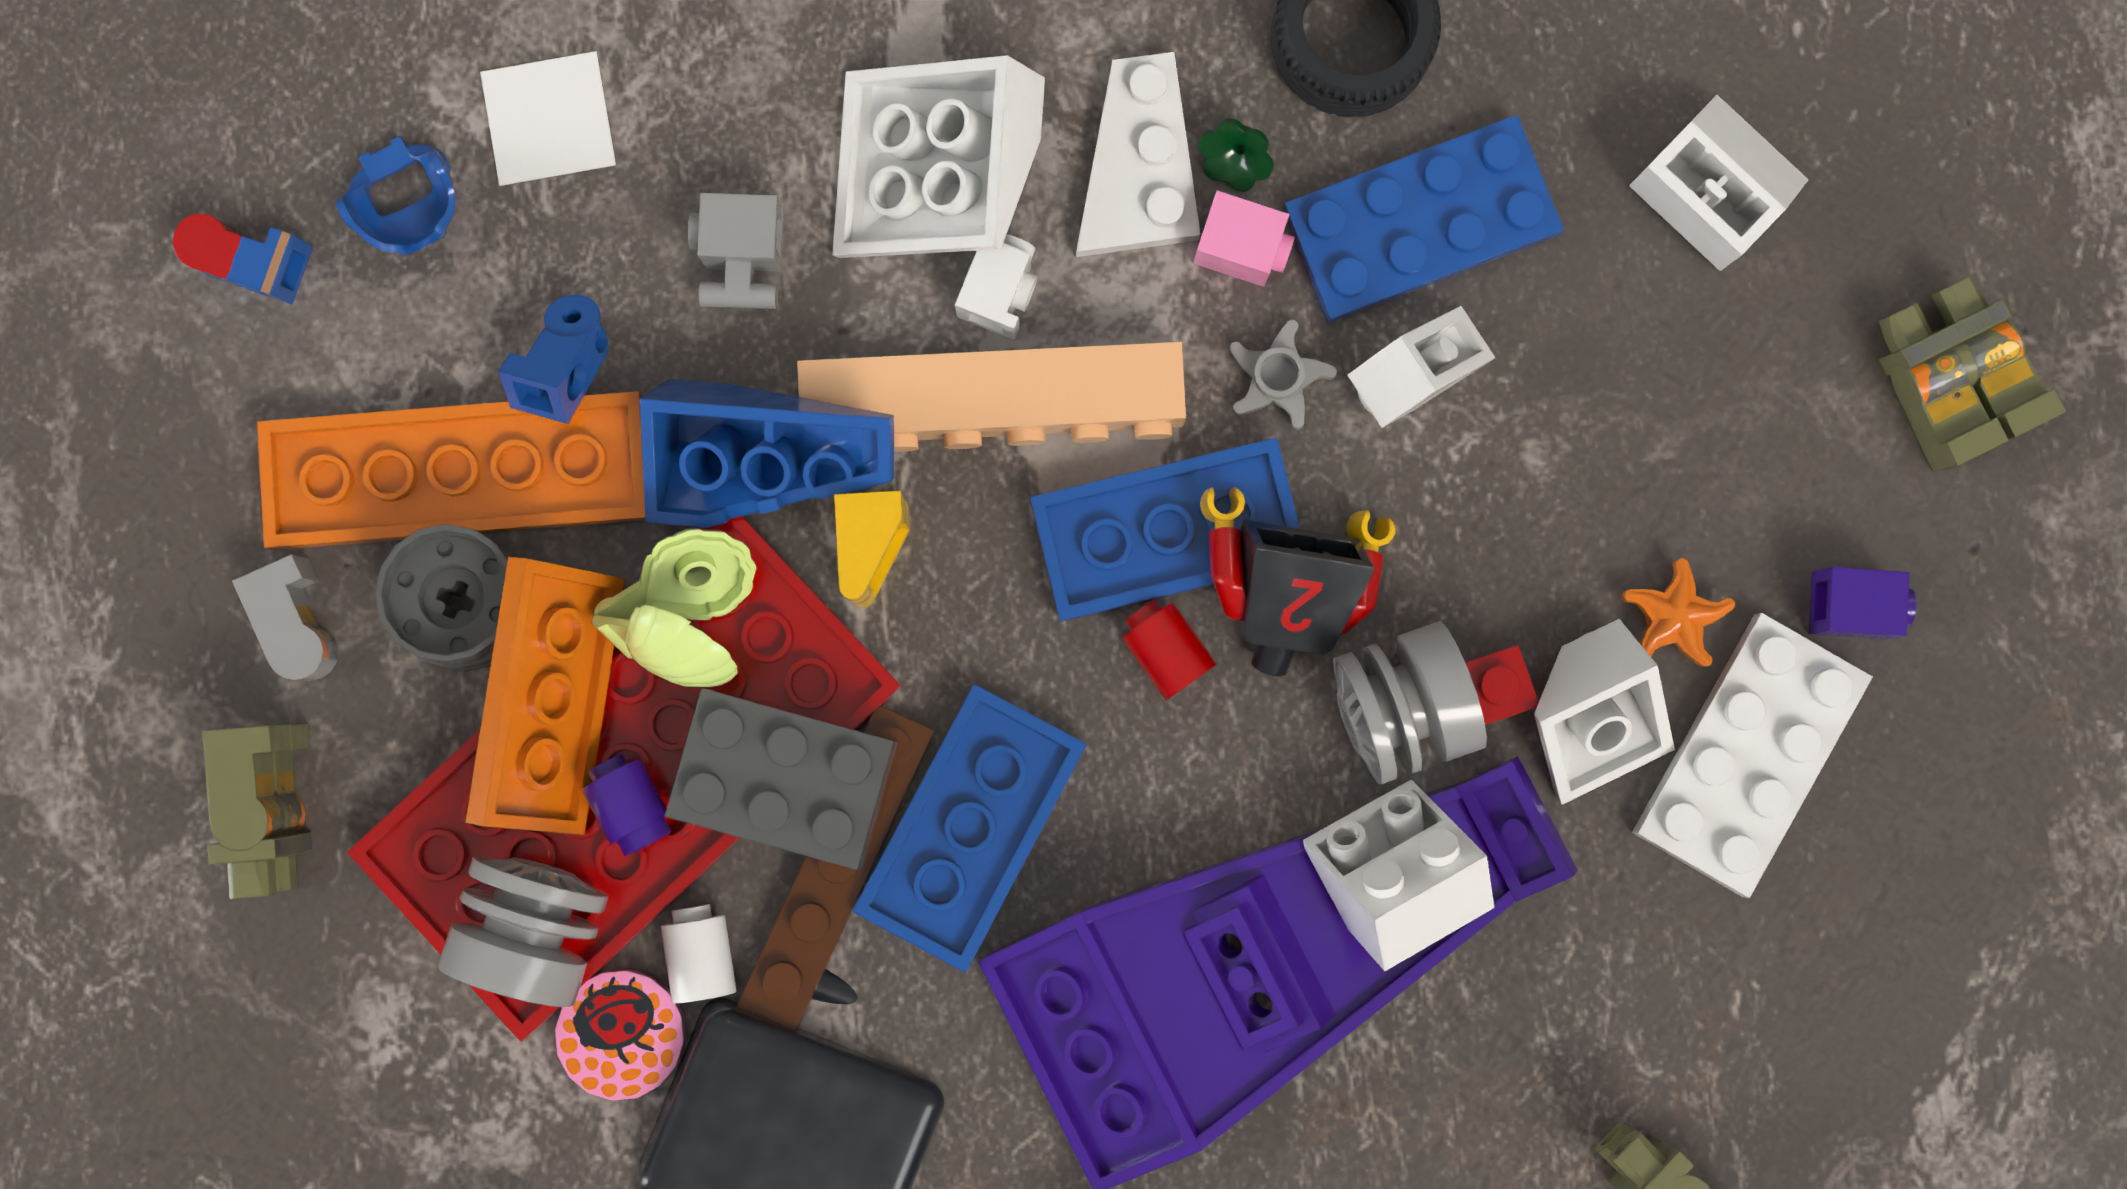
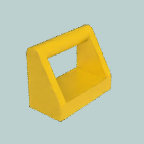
[834,491,910,608]

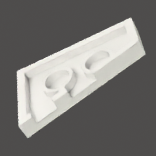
[1076,52,1201,257]

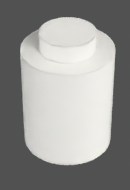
[660,904,737,1004]

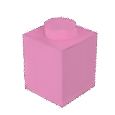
[1193,191,1295,287]

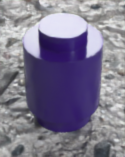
[582,754,672,857]

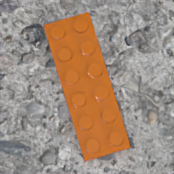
[257,391,645,550]

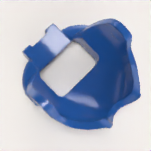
[335,135,455,256]

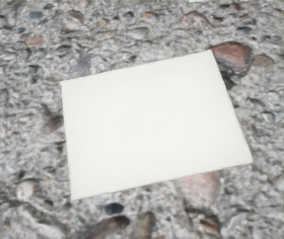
[480,51,616,186]

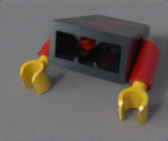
[1200,487,1395,676]

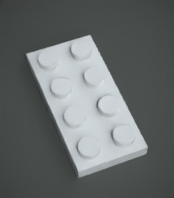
[1632,613,1873,898]

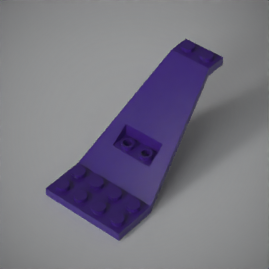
[978,756,1578,1189]

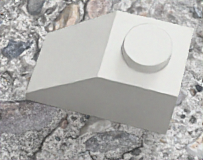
[1348,306,1495,428]

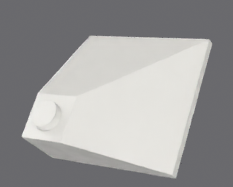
[832,55,1045,258]

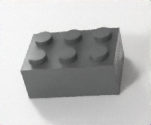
[665,688,898,870]

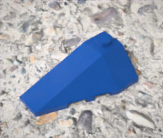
[640,379,894,528]

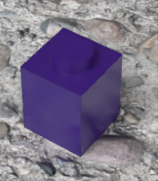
[1809,567,1916,640]

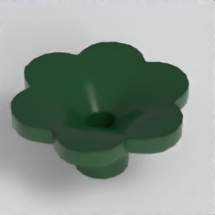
[1198,118,1274,192]

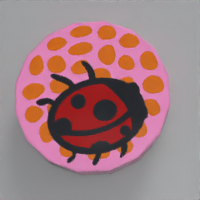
[555,969,687,1101]

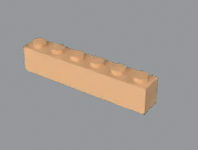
[797,342,1186,452]

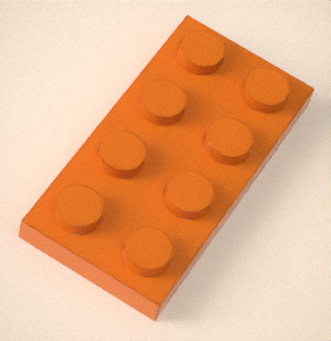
[465,557,625,835]

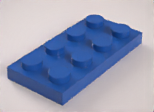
[1282,115,1564,323]
[1030,438,1300,622]
[852,684,1087,973]

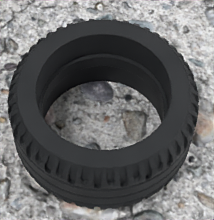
[1270,0,1441,118]

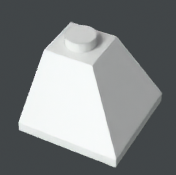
[1534,619,1675,805]

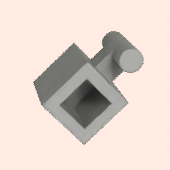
[688,193,784,309]

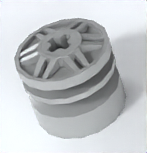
[1333,621,1487,784]
[438,856,609,1007]

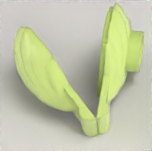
[592,529,757,687]

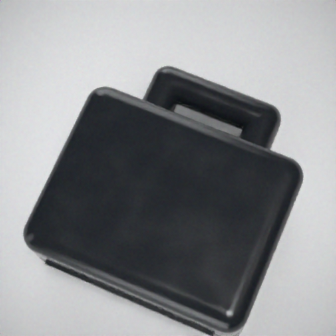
[639,969,944,1189]

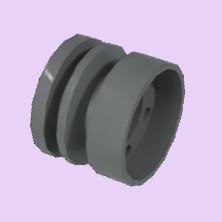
[375,524,511,672]

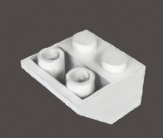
[1629,95,1809,271]
[1303,779,1494,971]

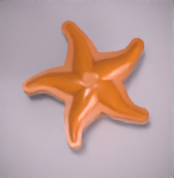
[1621,558,1735,667]

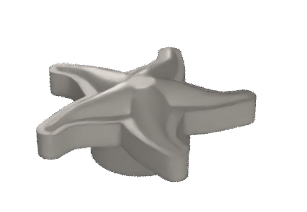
[1230,320,1337,430]

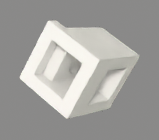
[955,234,1038,340]

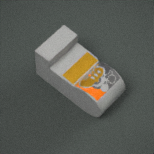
[232,554,338,681]

